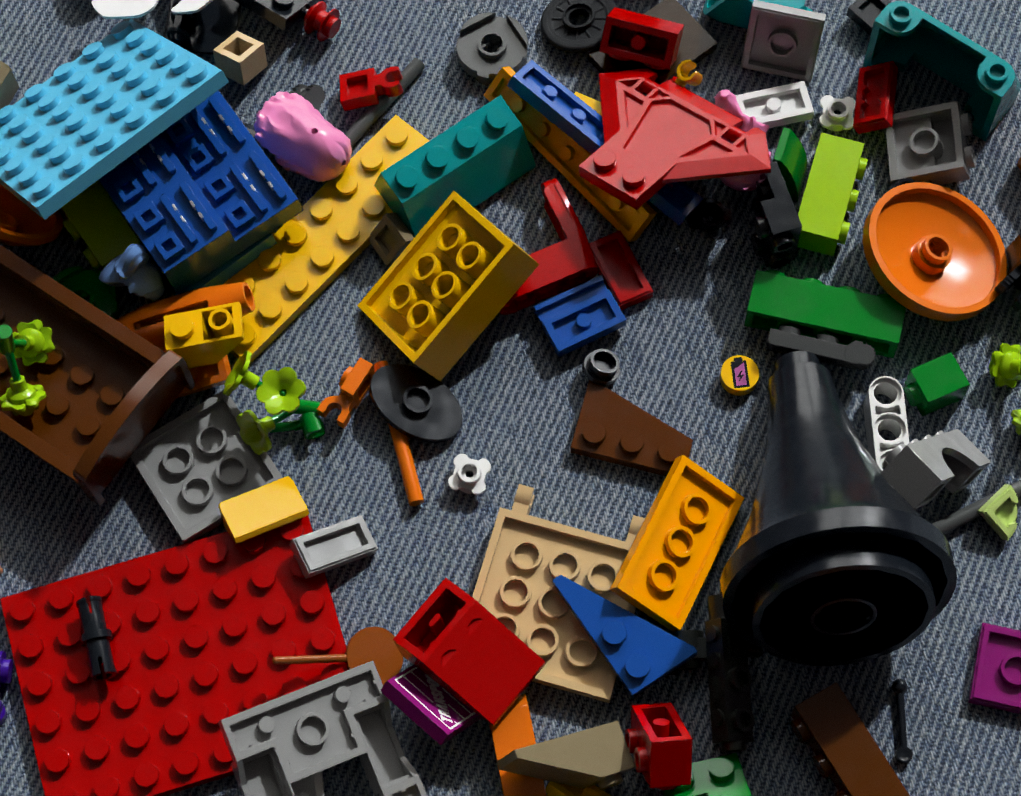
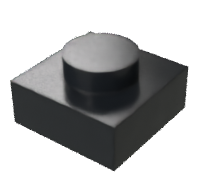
[847,0,891,36]

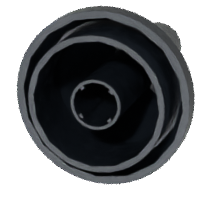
[720,351,957,666]

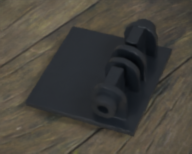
[163,0,241,55]

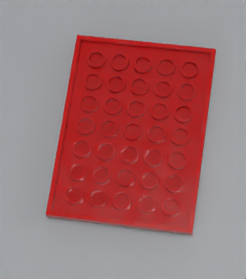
[0,516,348,796]

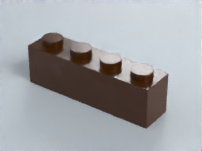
[790,682,910,796]

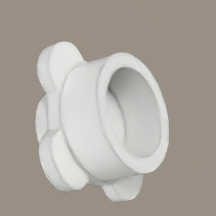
[819,95,856,132]
[448,454,491,495]

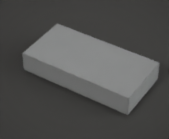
[289,515,378,579]

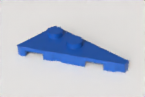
[552,575,697,698]

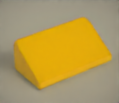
[218,476,309,543]

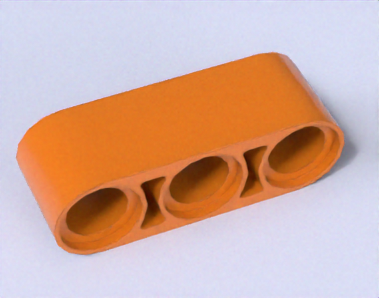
[489,694,546,796]

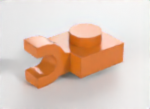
[317,357,375,429]

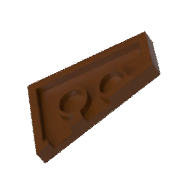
[570,380,693,476]

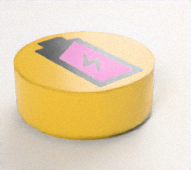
[720,355,759,396]

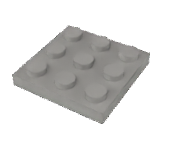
[130,390,283,544]

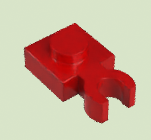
[339,66,403,111]

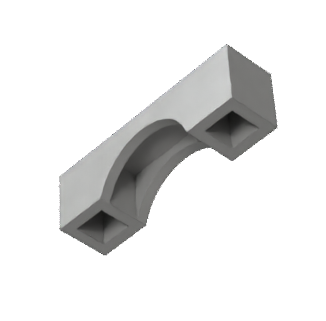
[880,429,991,509]

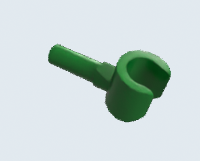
[270,412,325,440]

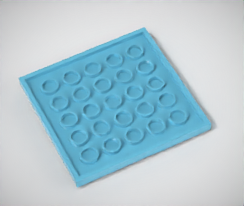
[0,19,229,220]

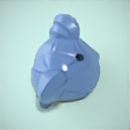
[98,244,165,302]

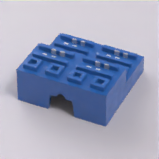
[98,90,303,294]

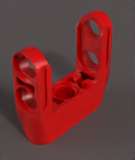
[499,178,599,315]

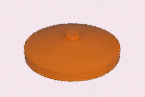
[862,182,1007,321]

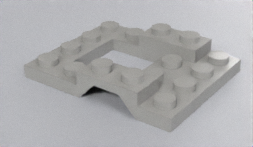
[218,661,427,796]

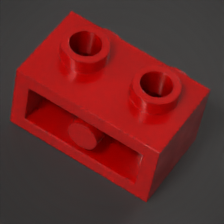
[599,7,684,70]
[625,702,692,790]

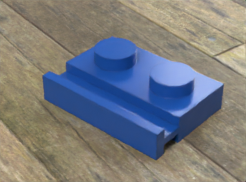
[534,275,626,357]

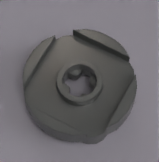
[456,12,528,85]

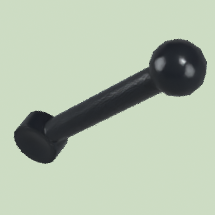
[891,679,913,764]

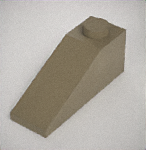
[497,720,635,790]

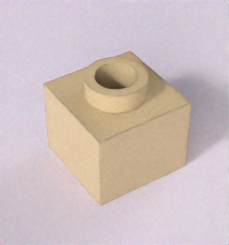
[213,31,268,85]

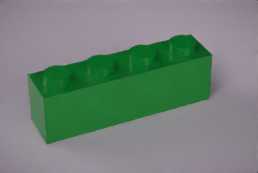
[744,270,906,358]

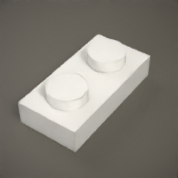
[735,81,814,128]

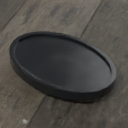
[369,364,462,443]

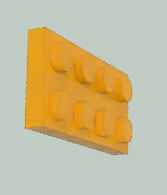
[610,455,744,632]

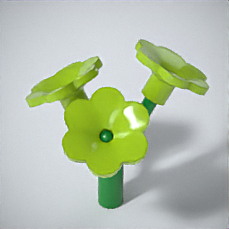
[223,350,321,455]

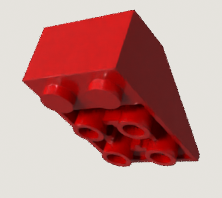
[393,578,546,726]

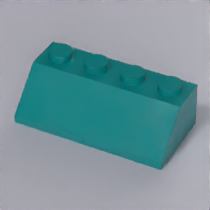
[374,95,536,237]

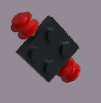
[234,0,341,42]

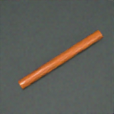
[374,361,424,506]

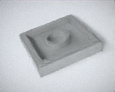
[740,0,826,82]

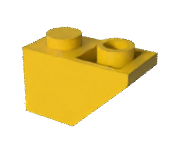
[163,302,244,368]

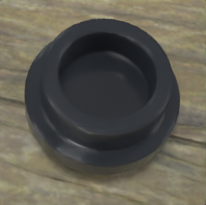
[582,348,620,385]

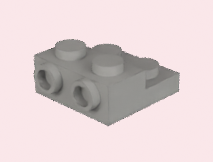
[886,101,976,185]

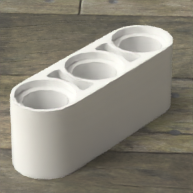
[863,376,910,471]

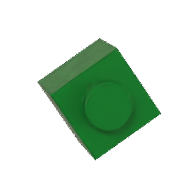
[904,352,970,416]

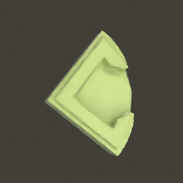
[978,484,1018,541]

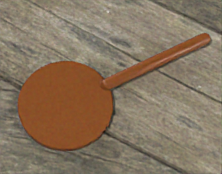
[272,627,403,686]

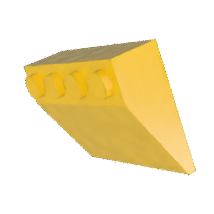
[357,191,539,382]

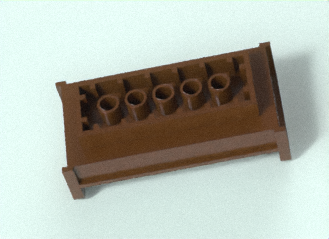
[0,245,196,506]

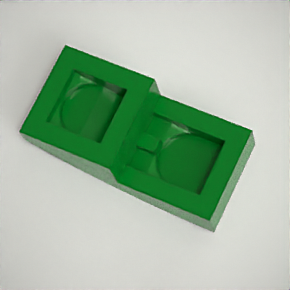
[773,127,808,202]

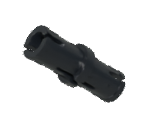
[76,596,117,681]

